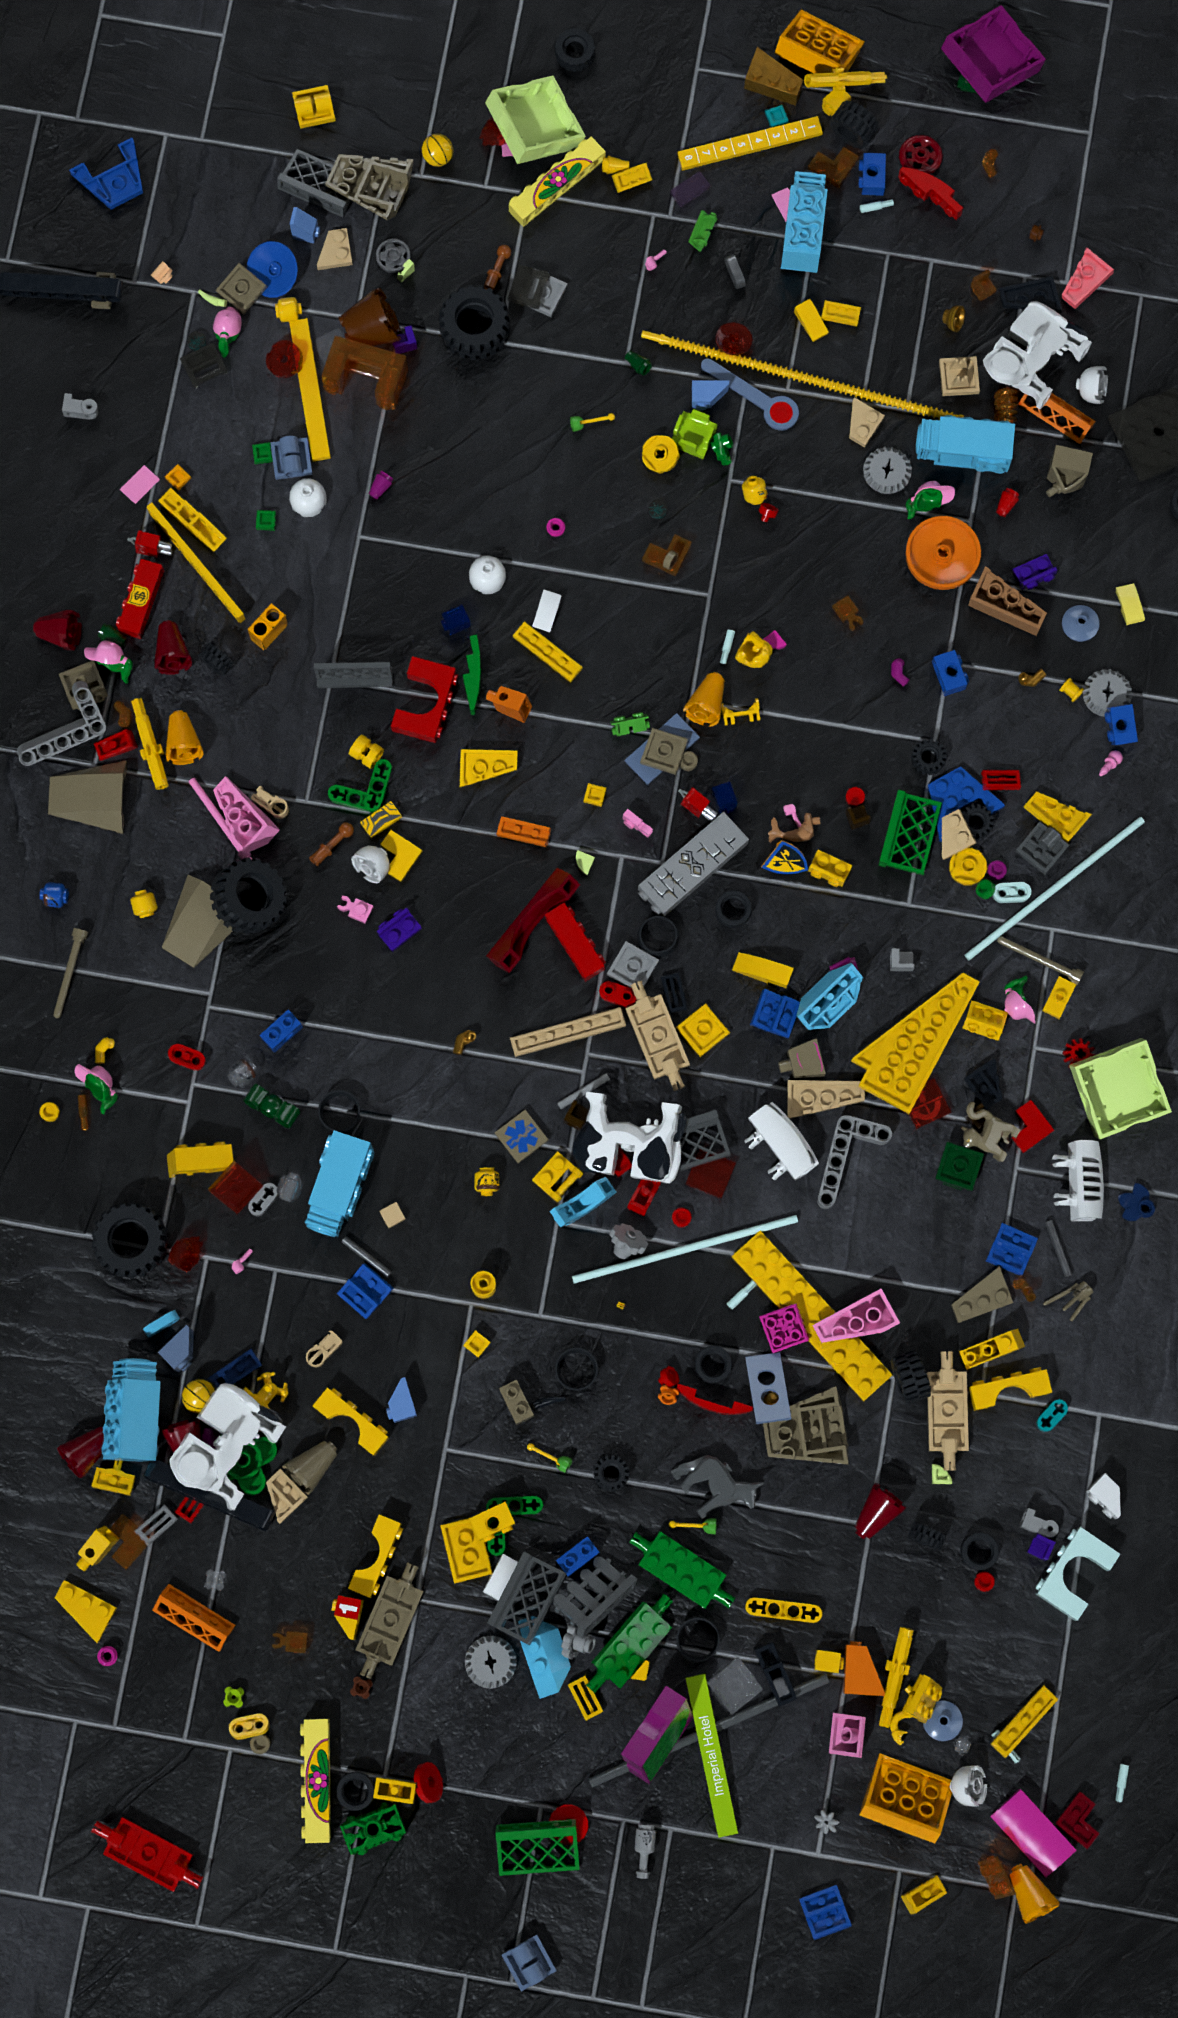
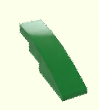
[463,635,481,715]

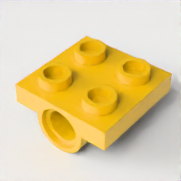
[292,85,336,129]
[902,1674,943,1724]

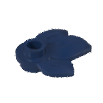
[1118,1183,1155,1221]

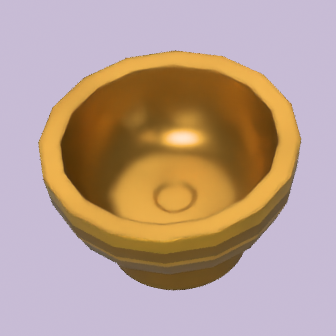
[942,305,965,332]

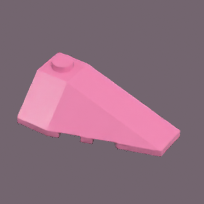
[213,776,279,854]
[812,1289,900,1343]

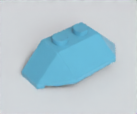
[796,963,863,1030]
[518,1616,571,1699]

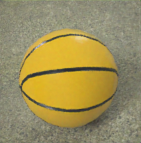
[421,134,453,167]
[182,1379,215,1414]

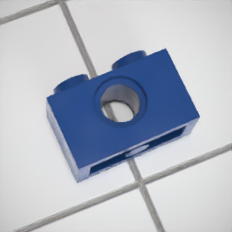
[858,153,886,196]
[932,650,969,696]
[1104,704,1138,745]
[260,1010,303,1053]
[556,1536,599,1577]

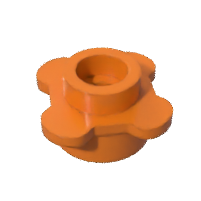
[658,1385,679,1405]

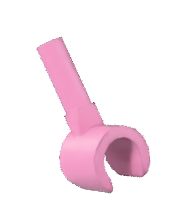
[645,250,667,271]
[783,804,801,828]
[232,1249,253,1274]

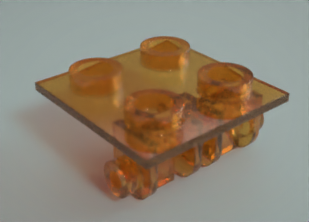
[978,1855,1016,1899]

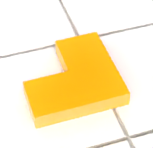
[380,830,423,882]

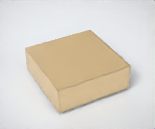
[379,1202,406,1229]

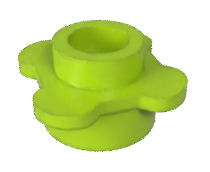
[223,1687,244,1708]

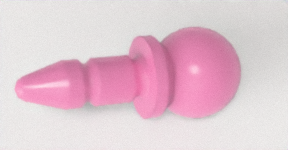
[1099,750,1123,776]

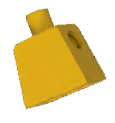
[76,1526,120,1571]

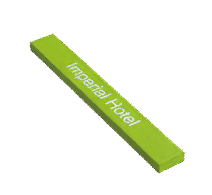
[685,1673,738,1838]

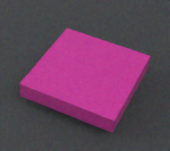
[759,1303,810,1353]

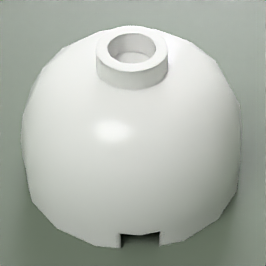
[1076,366,1108,404]
[289,478,327,517]
[469,555,506,594]
[351,845,390,884]
[950,1765,987,1806]

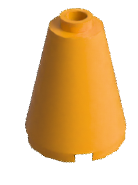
[683,672,725,726]
[165,710,204,765]
[1010,1864,1060,1924]

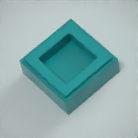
[765,105,789,128]

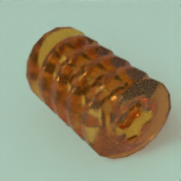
[994,388,1018,428]

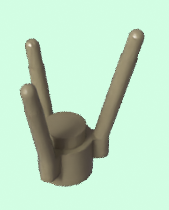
[1043,1281,1093,1321]

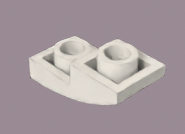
[532,590,561,632]
[483,1554,518,1601]

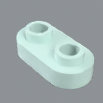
[993,882,1031,903]

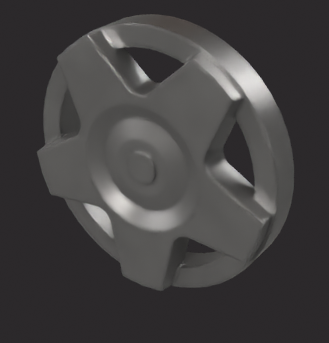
[376,239,410,273]

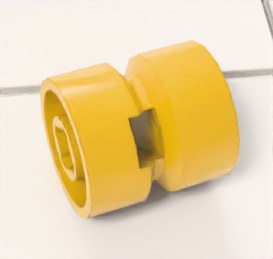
[348,734,384,769]
[470,1271,497,1299]

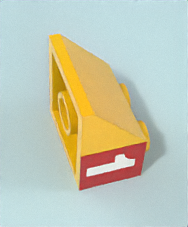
[332,1595,364,1640]

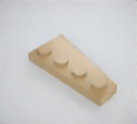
[787,1080,865,1119]

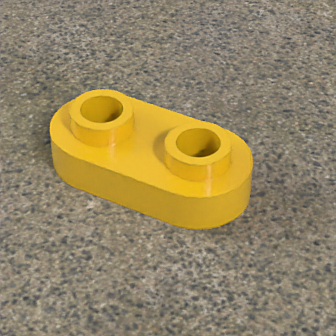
[229,1714,269,1740]

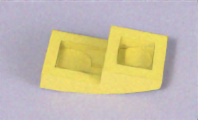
[1116,583,1145,625]

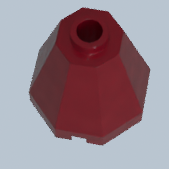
[33,610,82,651]

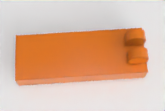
[496,816,551,847]

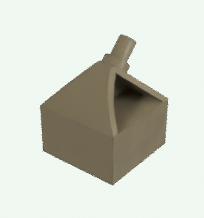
[1046,445,1093,497]

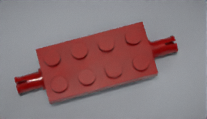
[91,1817,204,1892]

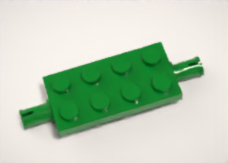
[629,1532,735,1609]
[586,1593,673,1693]

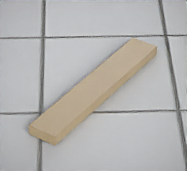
[510,1007,626,1057]

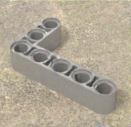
[17,681,106,766]
[817,1115,892,1209]

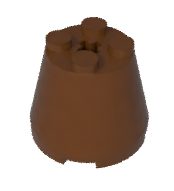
[339,288,402,349]

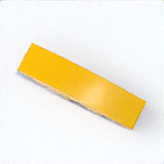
[157,488,227,552]

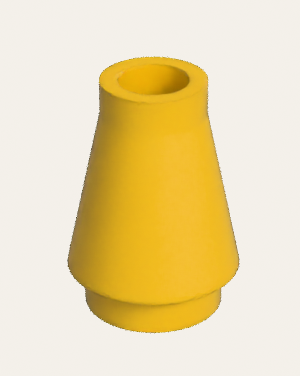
[602,156,629,174]

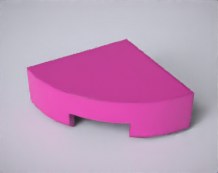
[763,630,787,649]

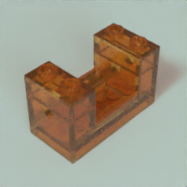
[322,336,408,410]

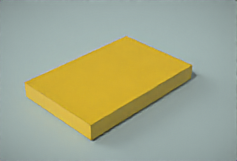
[440,1518,492,1584]

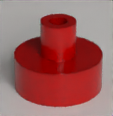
[759,503,779,522]
[658,1366,679,1387]

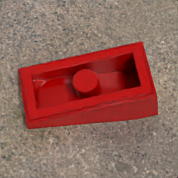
[94,729,138,761]
[627,1179,661,1216]

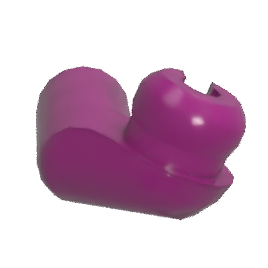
[891,658,910,687]

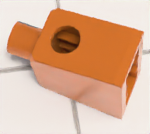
[486,686,532,723]

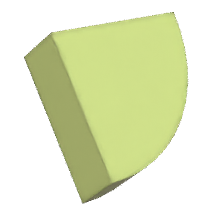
[397,259,415,283]
[576,850,595,876]
[932,1464,952,1484]

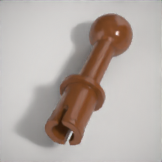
[484,245,511,290]
[309,823,354,866]

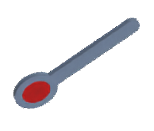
[701,358,799,430]

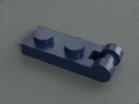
[206,1349,263,1390]

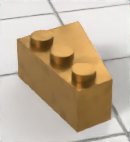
[744,47,803,106]

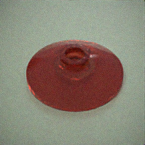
[716,322,752,355]

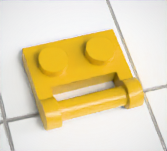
[532,1151,583,1203]

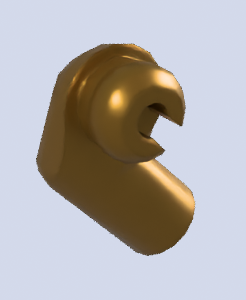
[1018,669,1047,687]
[453,1030,476,1055]

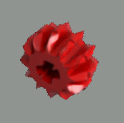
[1062,1038,1095,1068]

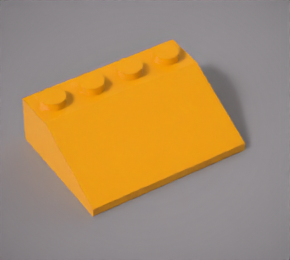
[774,10,865,74]
[859,1753,952,1844]

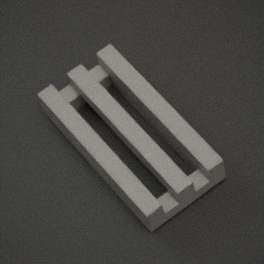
[135,1505,178,1546]

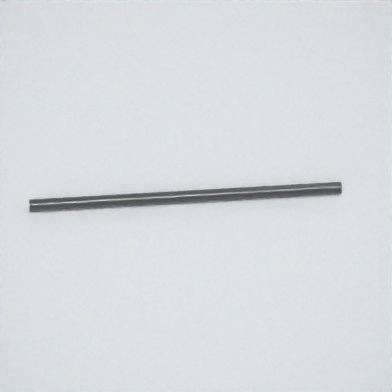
[588,1674,829,1788]

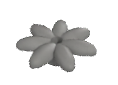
[814,1810,840,1834]

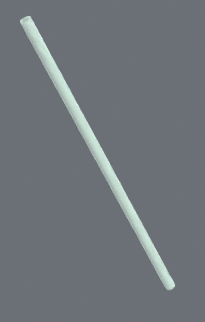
[965,817,1145,960]
[572,1215,798,1284]

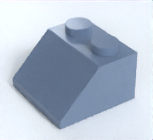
[158,1325,194,1372]

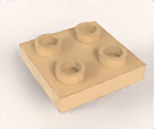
[939,356,980,396]

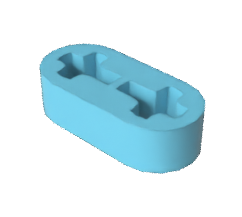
[143,1310,180,1338]

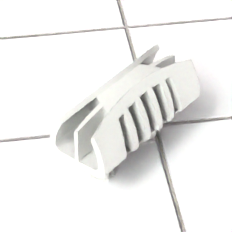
[744,1102,819,1180]
[1052,1140,1104,1221]

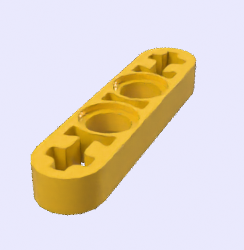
[745,1598,822,1623]

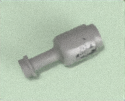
[635,1824,656,1879]

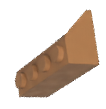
[968,566,1047,636]

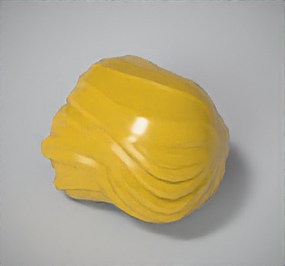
[735,631,773,668]

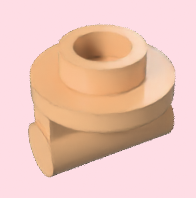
[151,261,173,284]

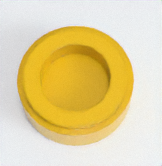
[40,1102,60,1122]

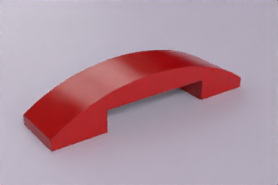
[676,1384,753,1415]

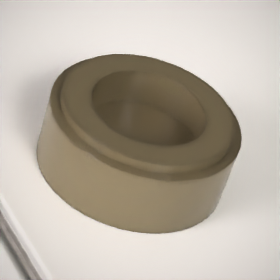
[663,550,678,570]
[680,751,698,771]
[250,1734,270,1754]

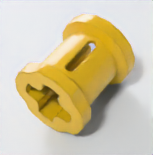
[1059,678,1084,703]

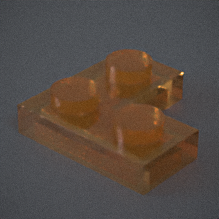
[808,147,859,187]
[642,534,692,576]
[110,1514,151,1570]

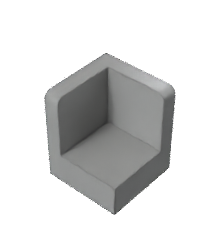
[890,948,915,971]

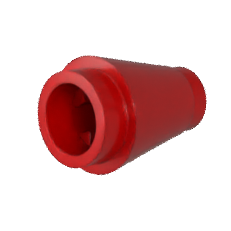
[996,488,1019,517]

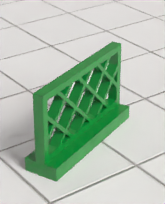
[878,790,942,875]
[495,1819,579,1876]

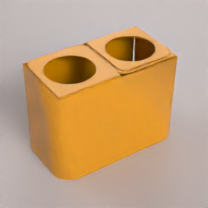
[248,603,288,650]

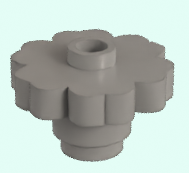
[609,1223,648,1259]
[561,1624,596,1660]

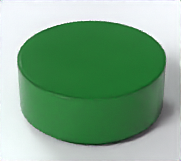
[976,879,996,899]

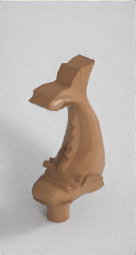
[768,813,820,843]

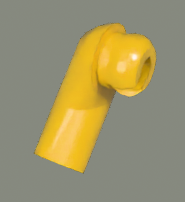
[95,1037,115,1064]

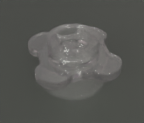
[205,1569,226,1591]
[955,1736,971,1756]

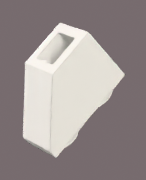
[1086,1473,1121,1519]

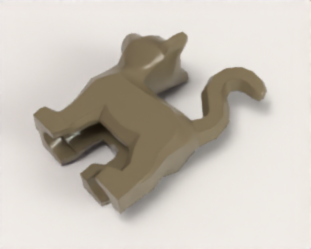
[961,1102,1020,1162]

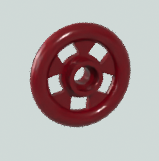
[899,135,943,174]

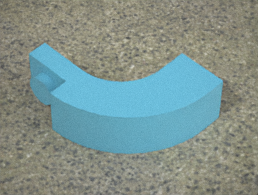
[550,1177,617,1227]

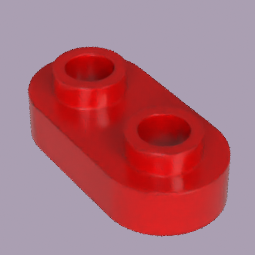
[599,981,636,1008]
[168,1044,206,1071]

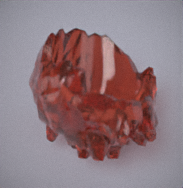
[479,117,507,146]
[168,1236,203,1272]

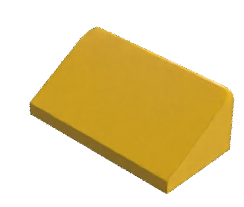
[630,1660,649,1681]

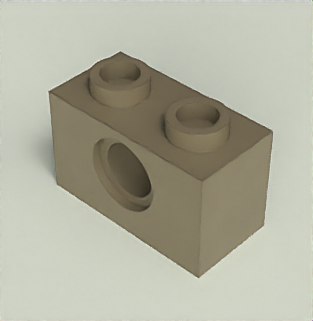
[499,1380,534,1425]

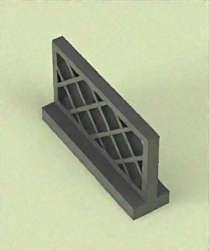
[277,149,351,218]
[314,662,393,688]
[678,1110,731,1172]
[487,1552,566,1645]

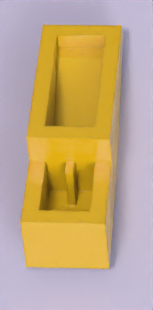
[732,952,794,988]

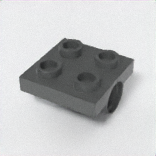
[1015,821,1069,875]

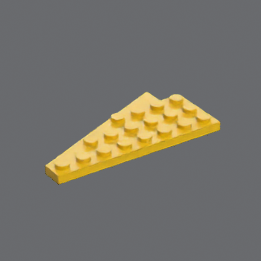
[851,973,980,1114]

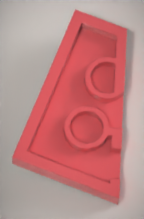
[1062,248,1114,309]

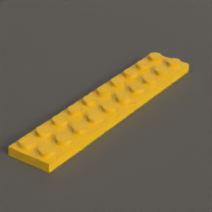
[732,1230,892,1402]

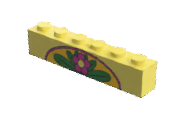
[509,136,606,227]
[300,1719,331,1843]

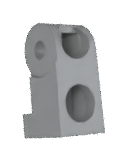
[62,393,99,420]
[1019,1508,1059,1538]

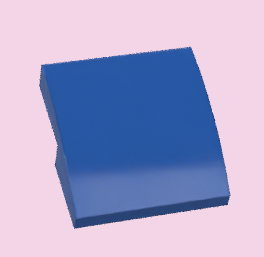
[750,989,800,1038]
[986,1223,1038,1276]
[337,1263,394,1319]
[799,1885,852,1940]

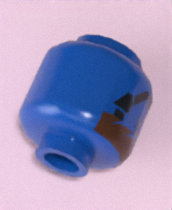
[39,882,69,908]

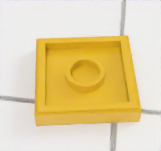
[676,1003,730,1057]

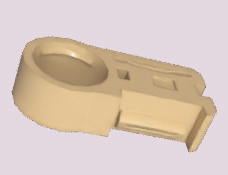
[251,786,289,819]
[306,1330,343,1368]

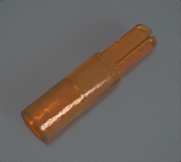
[78,1095,88,1131]

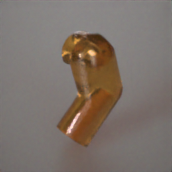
[982,149,998,178]
[113,700,131,727]
[1013,1277,1036,1302]

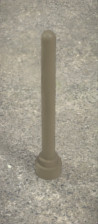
[53,928,88,1018]
[997,936,1084,985]

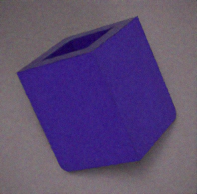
[393,325,417,355]
[1027,1534,1056,1561]

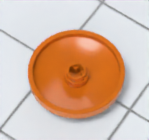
[905,516,981,590]

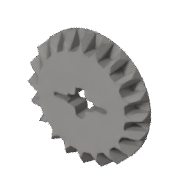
[863,447,912,494]
[1083,669,1132,717]
[465,1636,517,1688]

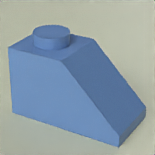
[290,207,320,243]
[691,380,729,411]
[386,1377,417,1423]

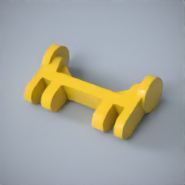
[721,698,760,726]

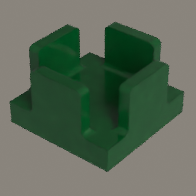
[935,1142,984,1191]

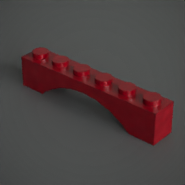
[486,868,580,973]

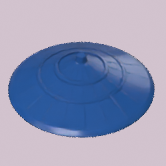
[247,241,298,298]

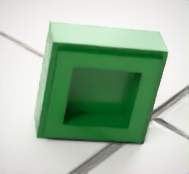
[252,442,273,465]
[256,510,276,531]

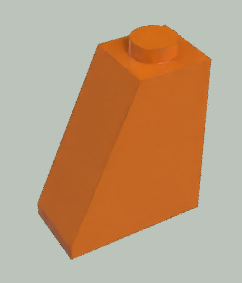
[843,1641,885,1696]

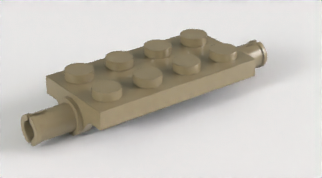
[356,1563,424,1679]

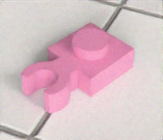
[623,809,653,838]
[337,896,374,924]

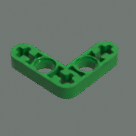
[328,759,392,813]
[486,1496,543,1556]

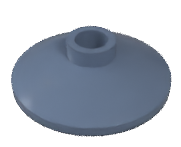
[1062,605,1099,642]
[923,1700,963,1741]

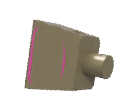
[778,1038,826,1079]

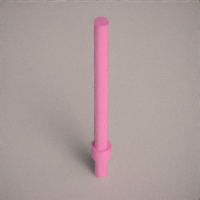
[189,778,252,860]

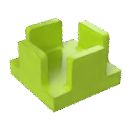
[672,409,718,459]

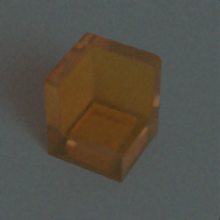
[970,270,997,301]

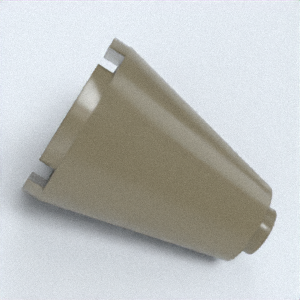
[282,1441,337,1495]

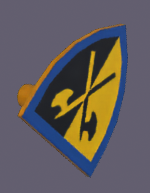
[761,840,808,874]

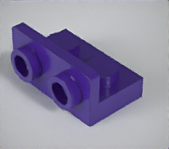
[1012,554,1058,590]
[377,908,422,952]

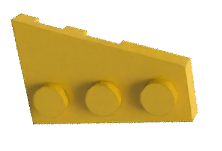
[460,749,518,788]
[1024,791,1092,843]
[55,1580,117,1643]

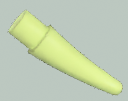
[198,290,227,307]

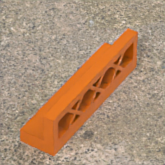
[1018,393,1096,444]
[152,1584,236,1652]

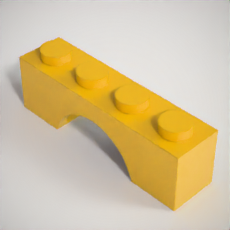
[968,1367,1052,1411]
[313,1388,389,1456]
[348,1514,403,1598]

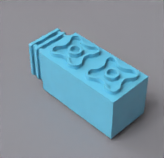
[781,171,828,273]
[916,415,1015,474]
[305,1130,375,1237]
[102,1358,160,1462]

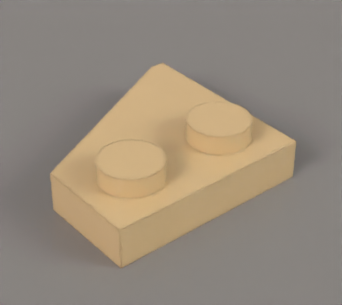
[849,397,885,448]
[266,1469,308,1524]

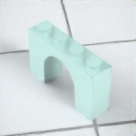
[1035,1527,1120,1621]

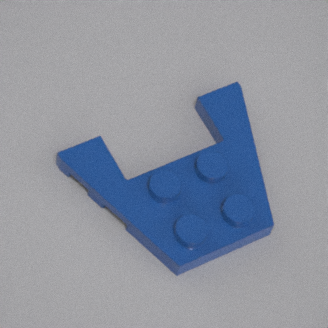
[69,138,143,209]
[927,766,1005,843]

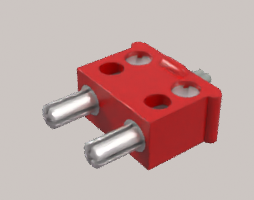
[127,530,172,558]
[678,787,717,822]

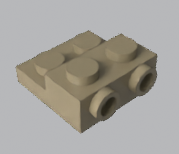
[59,660,108,710]

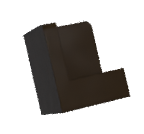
[845,805,871,830]
[564,1100,589,1131]
[965,1103,986,1132]

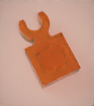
[832,596,863,631]
[272,1631,308,1653]

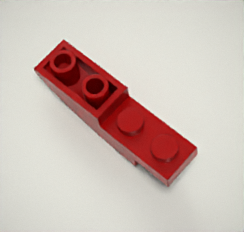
[898,167,963,220]

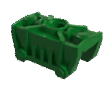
[340,1801,406,1856]

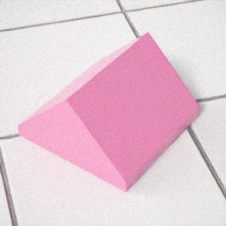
[829,1713,866,1758]

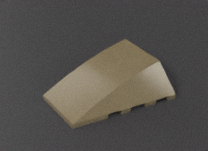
[325,154,414,220]
[48,760,127,834]
[162,875,233,968]
[763,1386,849,1465]

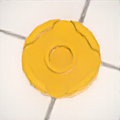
[949,848,987,885]

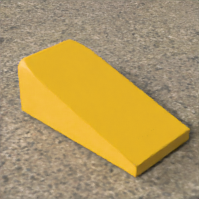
[794,299,829,342]
[901,1875,947,1914]

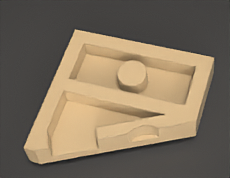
[317,228,353,270]
[942,809,977,860]

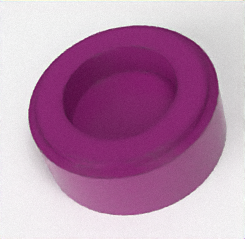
[987,860,1007,880]

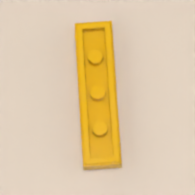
[513,621,583,682]
[990,1685,1058,1758]

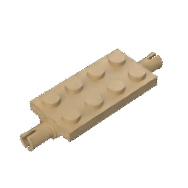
[625,981,690,1091]
[927,1351,969,1471]

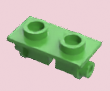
[688,210,717,252]
[610,712,650,736]

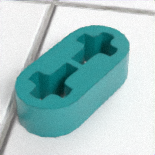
[1036,1399,1068,1432]

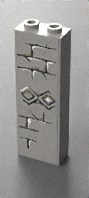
[638,812,749,917]

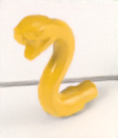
[890,1684,915,1745]

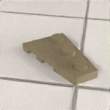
[951,1266,1013,1323]

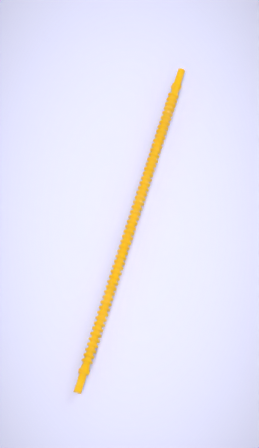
[641,330,964,420]

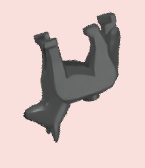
[671,1455,764,1519]

